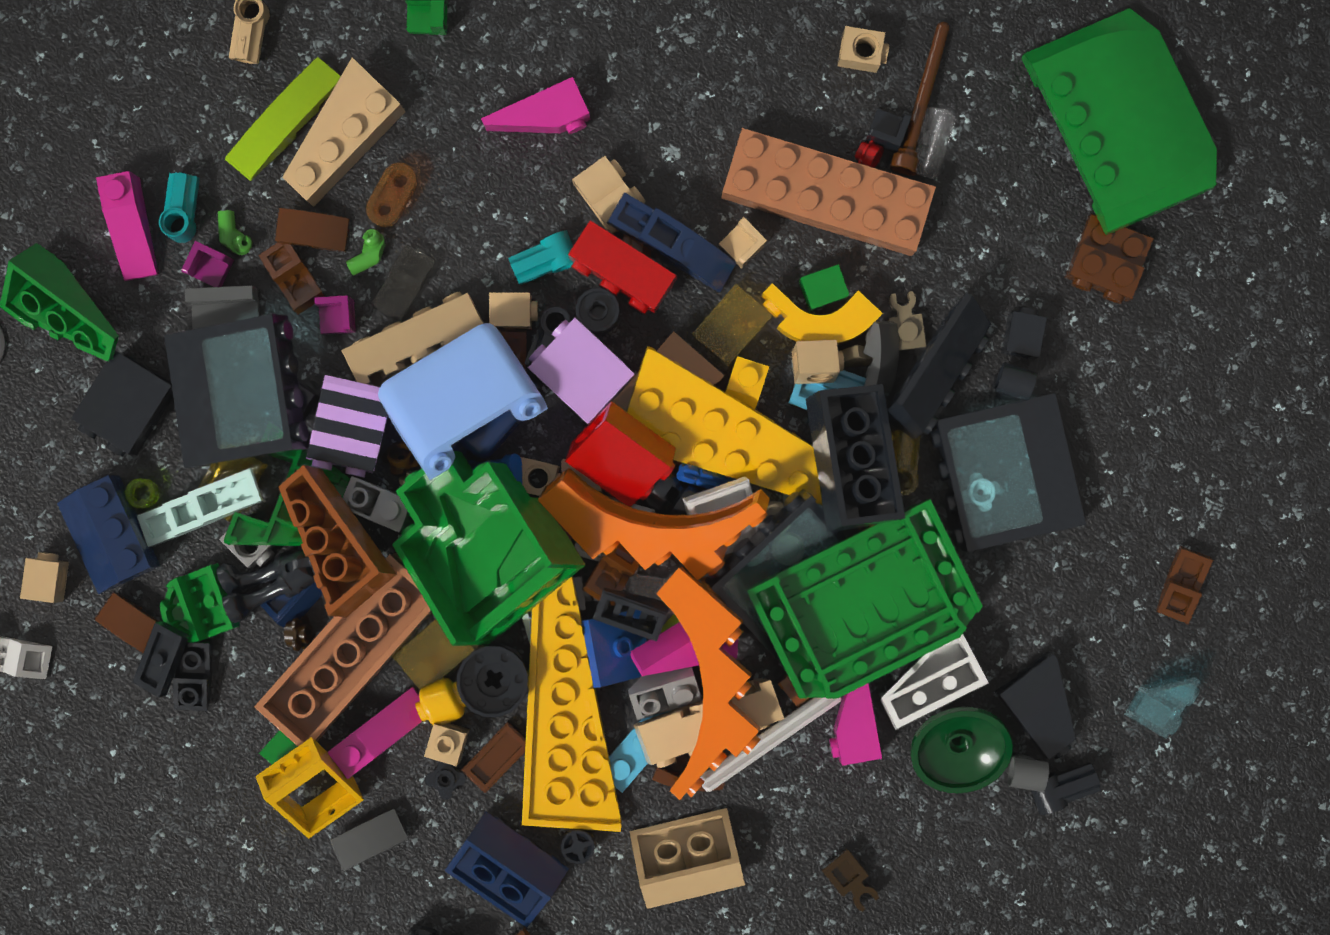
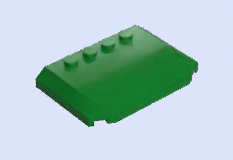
[1021,8,1217,235]
[746,499,983,699]

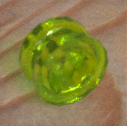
[125,478,159,508]

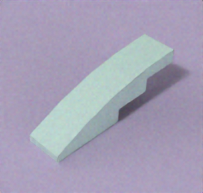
[137,468,263,547]

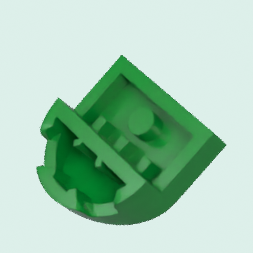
[160,563,241,642]

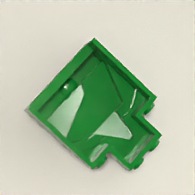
[392,451,585,646]

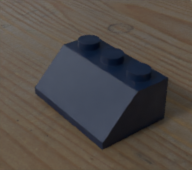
[57,475,160,594]
[445,811,569,928]

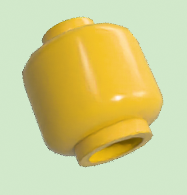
[415,678,466,726]

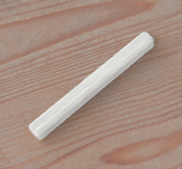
[700,697,842,792]

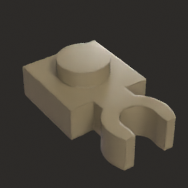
[887,291,926,351]

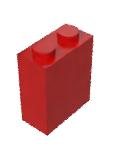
[565,401,676,507]

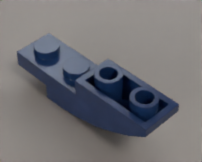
[606,192,736,292]

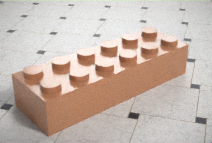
[721,128,936,256]
[254,553,432,746]

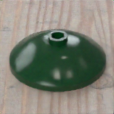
[910,707,1013,793]

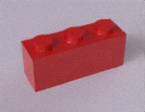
[568,220,677,314]

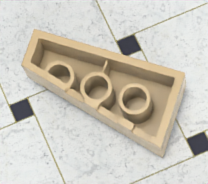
[282,58,406,207]
[341,291,484,387]
[634,678,785,768]

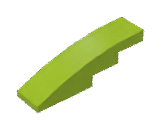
[225,57,341,181]

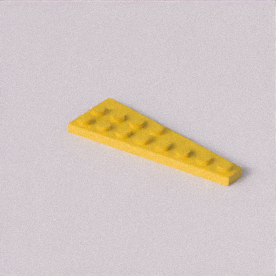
[626,346,823,505]
[522,576,622,832]

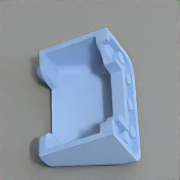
[378,323,548,480]

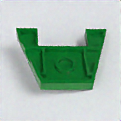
[224,421,351,546]

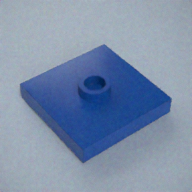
[581,610,647,688]

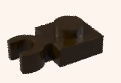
[821,847,879,912]

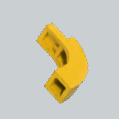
[761,283,883,345]

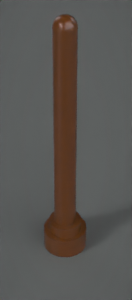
[890,22,949,176]

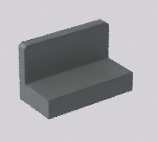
[185,285,260,329]

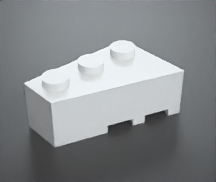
[880,634,988,730]

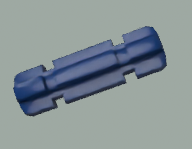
[676,463,736,489]

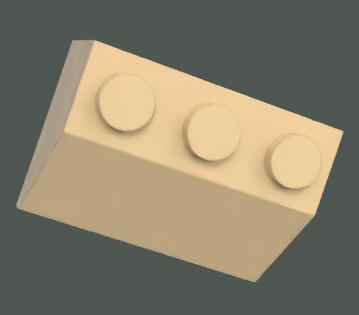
[629,808,745,909]

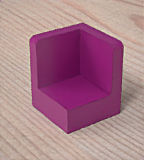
[181,241,234,287]
[314,295,356,335]

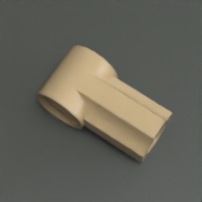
[229,0,270,64]

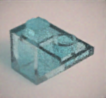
[1124,675,1200,739]

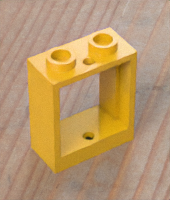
[255,737,364,839]

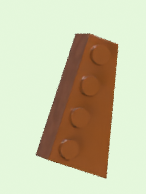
[278,465,397,617]

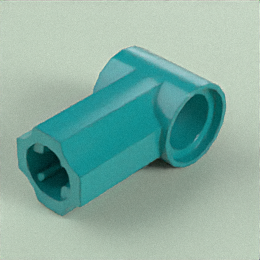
[159,172,200,243]
[508,230,574,285]

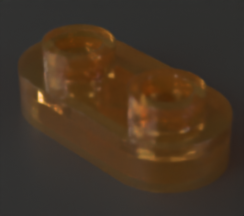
[366,163,417,227]

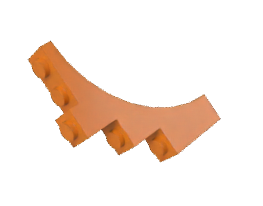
[538,468,770,581]
[656,567,761,800]

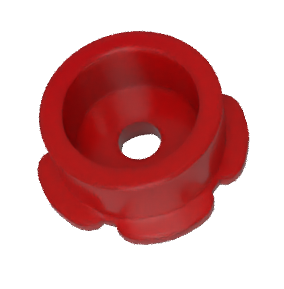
[855,140,884,168]

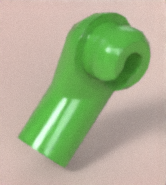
[218,210,252,255]
[346,229,385,276]

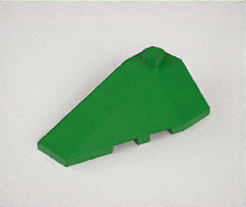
[0,243,119,362]

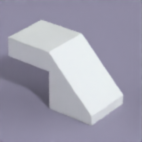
[0,636,52,679]

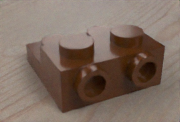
[1065,214,1154,304]

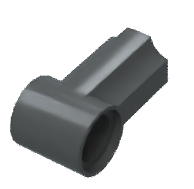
[1005,753,1049,792]

